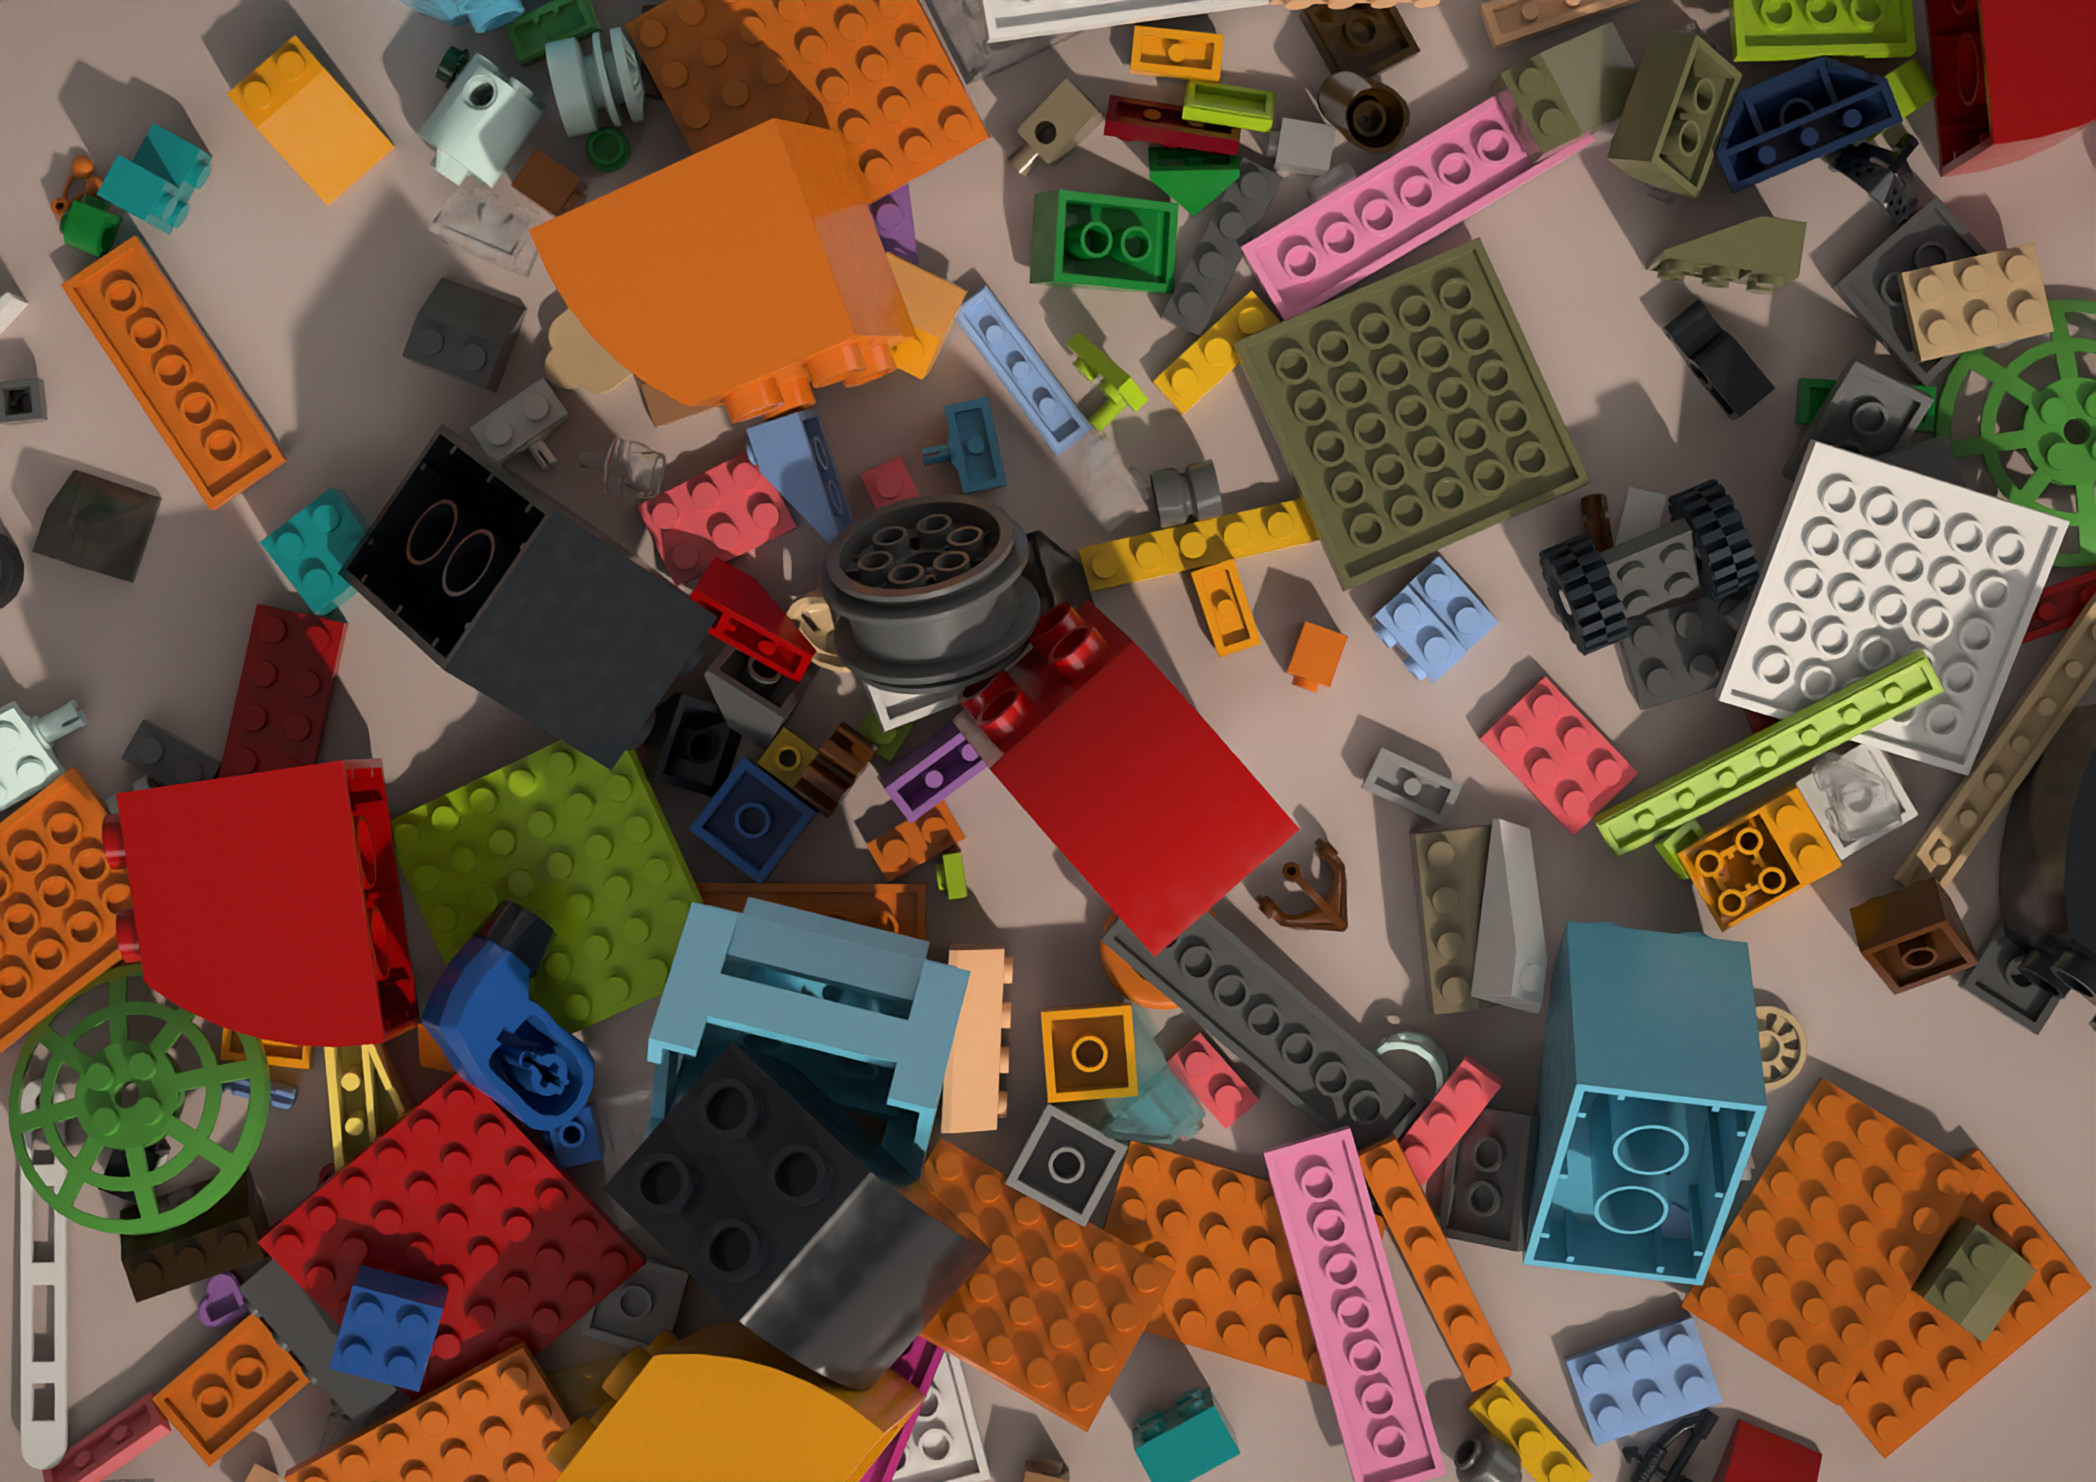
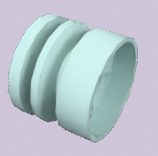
[545,26,645,137]

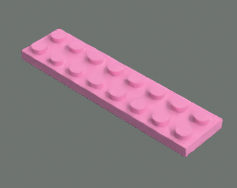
[1240,95,1596,322]
[1261,1126,1446,1482]

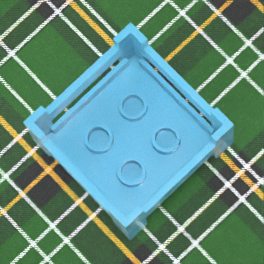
[642,897,971,1181]

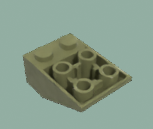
[1646,216,1807,295]

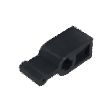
[1662,299,1775,421]

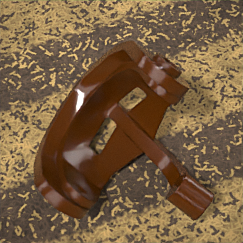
[1255,838,1348,932]

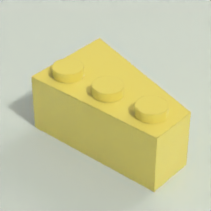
[324,1043,413,1172]

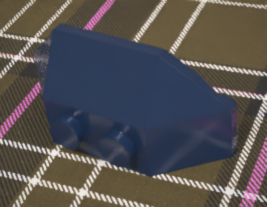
[1715,56,1903,194]

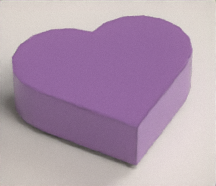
[197,1270,251,1329]

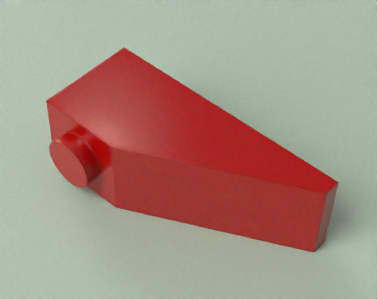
[690,556,817,684]

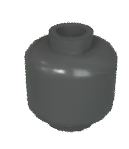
[1454,1433,1522,1482]

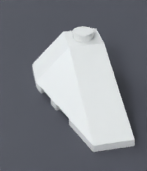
[1471,819,1547,1013]

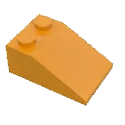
[227,35,395,206]

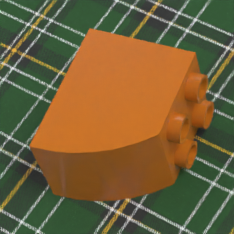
[529,118,917,423]

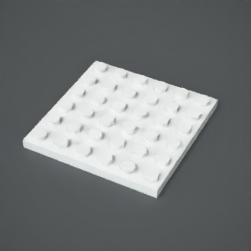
[1714,439,2070,776]

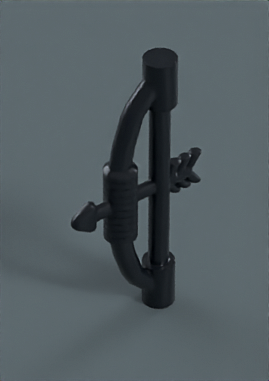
[1622,1408,1719,1482]

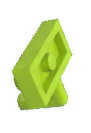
[1066,331,1149,433]

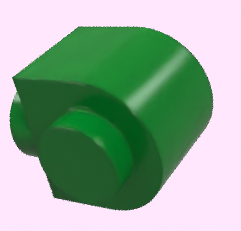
[59,194,122,258]

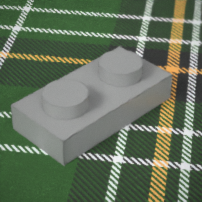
[1361,747,1462,826]

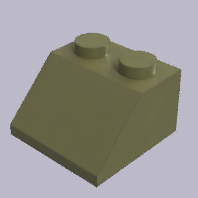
[1911,1216,2037,1343]

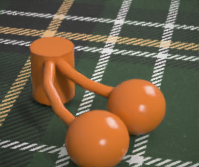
[50,155,104,221]

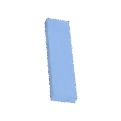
[955,285,1093,457]

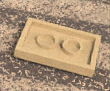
[1897,243,2054,363]

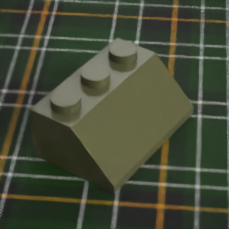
[1607,32,1743,200]

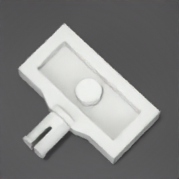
[470,377,571,472]

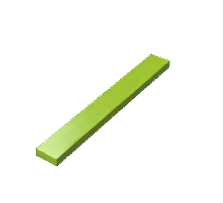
[1593,648,1944,859]

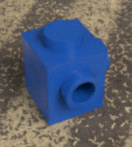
[542,1101,609,1169]

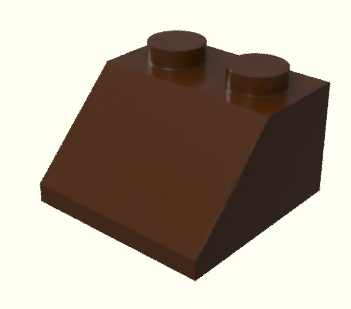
[1849,877,1979,995]

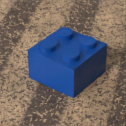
[689,757,818,884]
[329,1265,449,1392]

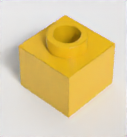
[757,727,819,789]

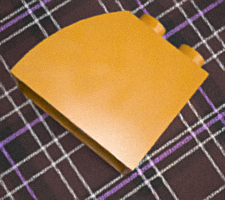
[546,1322,927,1482]

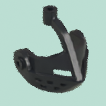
[1828,133,1920,227]

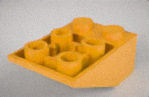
[1676,783,1843,932]

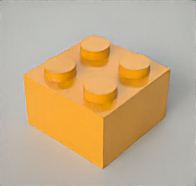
[1041,1001,1139,1103]

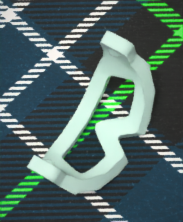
[1370,1030,1450,1114]

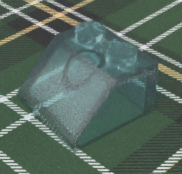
[1100,1063,1206,1144]

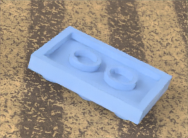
[1563,1314,1723,1446]

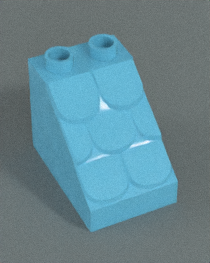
[1522,921,1767,1286]

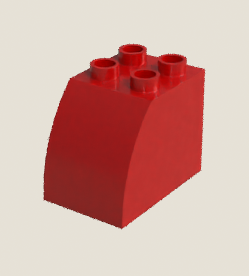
[1924,0,2096,177]
[952,600,1300,957]
[102,758,421,1047]

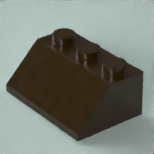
[120,1165,270,1303]

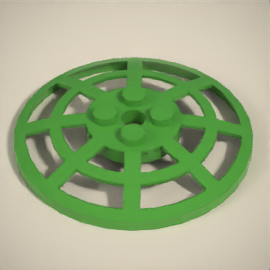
[1932,299,2096,568]
[8,963,270,1235]

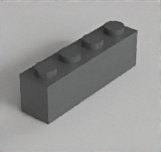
[238,1259,400,1425]

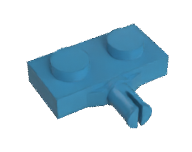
[921,397,1007,495]

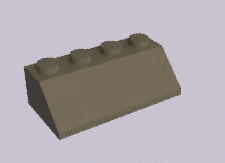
[1409,824,1501,1015]

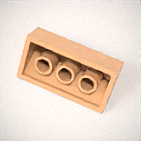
[941,944,1013,1133]

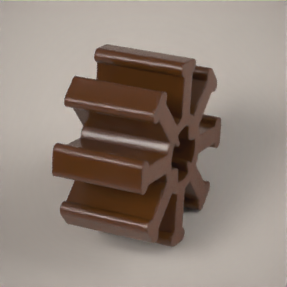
[791,721,880,819]

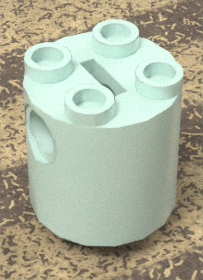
[417,53,548,188]

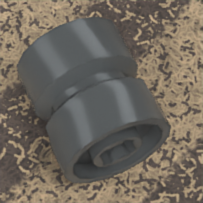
[1150,459,1223,529]

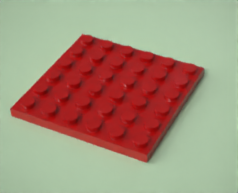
[257,1071,647,1401]

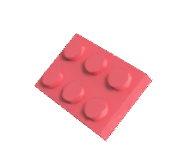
[636,452,798,587]
[1478,676,1638,835]

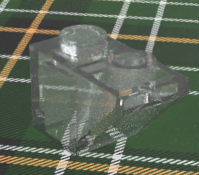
[1079,429,1150,535]
[1812,751,1904,841]

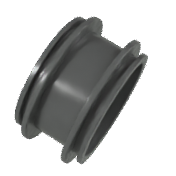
[819,494,1041,695]

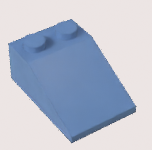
[745,408,854,544]

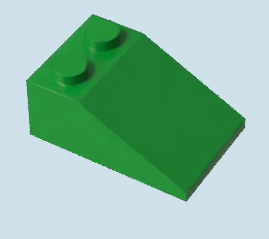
[1029,189,1179,294]

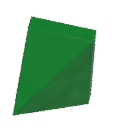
[1148,147,1240,216]

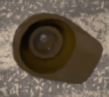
[1317,71,1410,154]

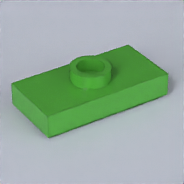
[505,0,603,68]

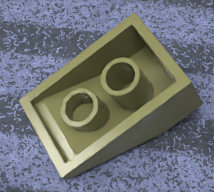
[1491,22,1638,165]

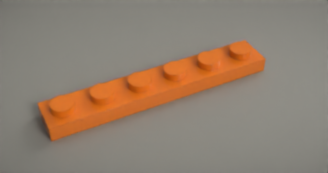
[1357,1134,1513,1392]

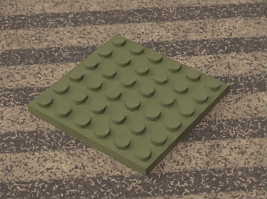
[1232,237,1591,592]

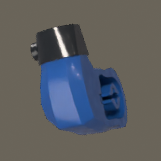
[422,900,594,1131]

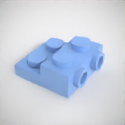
[1371,556,1499,683]

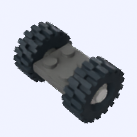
[1539,479,1759,656]

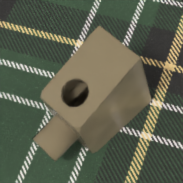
[1007,78,1106,178]

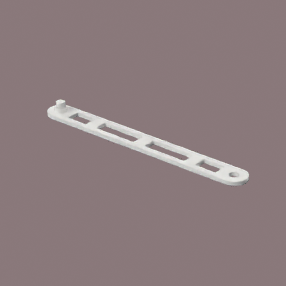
[20,1079,68,1470]

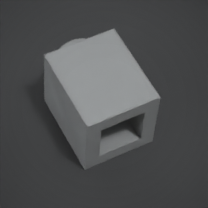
[1266,117,1336,178]

